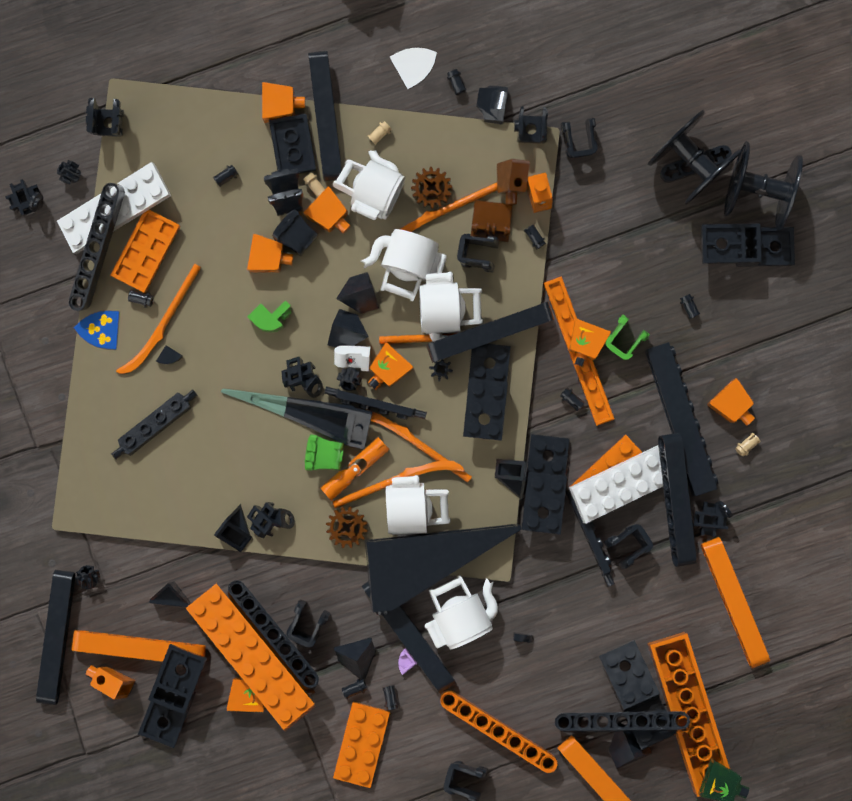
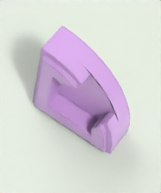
[398,648,417,675]

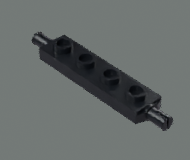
[324,386,427,420]
[111,389,198,460]
[565,489,615,587]

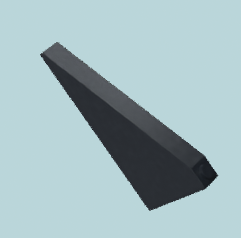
[365,524,521,615]

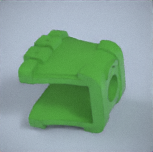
[605,315,650,360]
[305,434,344,471]

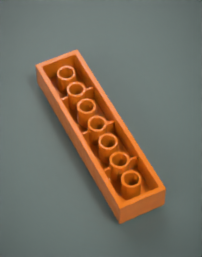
[186,583,315,732]
[647,632,735,797]

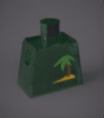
[698,758,749,801]

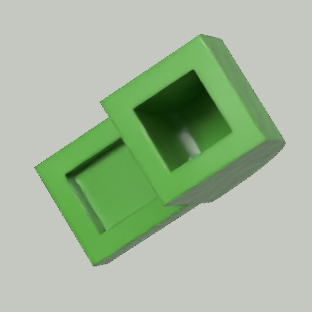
[247,300,292,333]

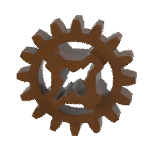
[411,167,452,209]
[326,506,368,548]

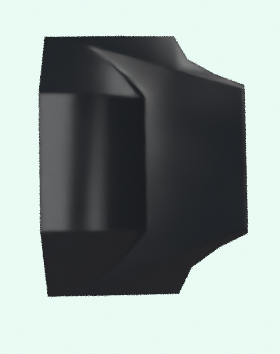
[476,85,508,125]

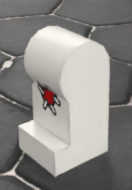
[334,346,371,371]

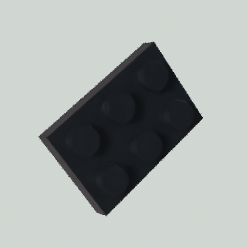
[269,114,316,174]

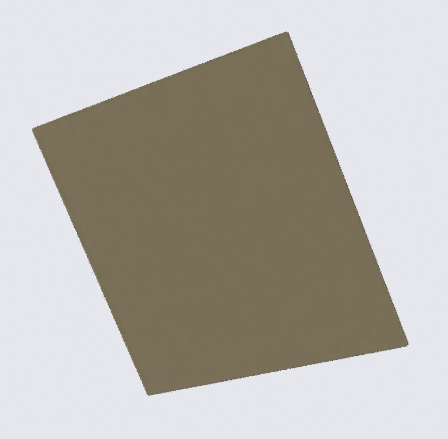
[52,79,560,582]

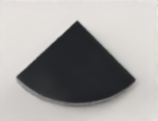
[156,345,183,364]
[513,632,533,643]

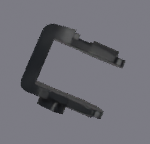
[514,106,548,144]

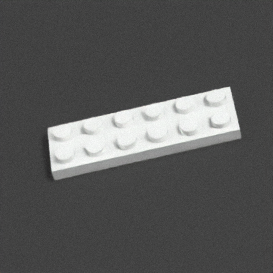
[57,162,171,254]
[569,445,663,523]

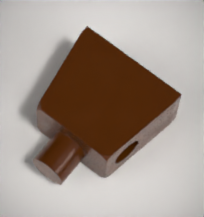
[497,159,530,205]

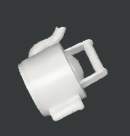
[333,150,405,220]
[361,229,447,302]
[419,272,483,342]
[386,475,450,536]
[425,575,498,650]

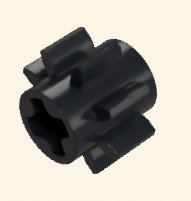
[57,160,81,185]
[429,359,453,382]
[337,367,362,391]
[75,565,100,589]

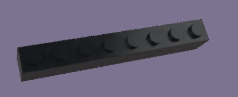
[645,342,719,496]

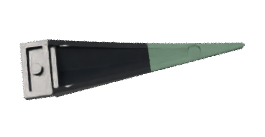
[221,389,372,449]

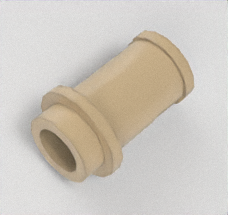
[368,121,392,145]
[303,173,325,197]
[735,433,761,457]

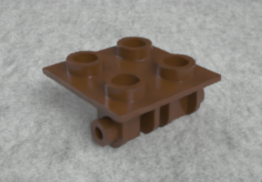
[471,200,513,242]

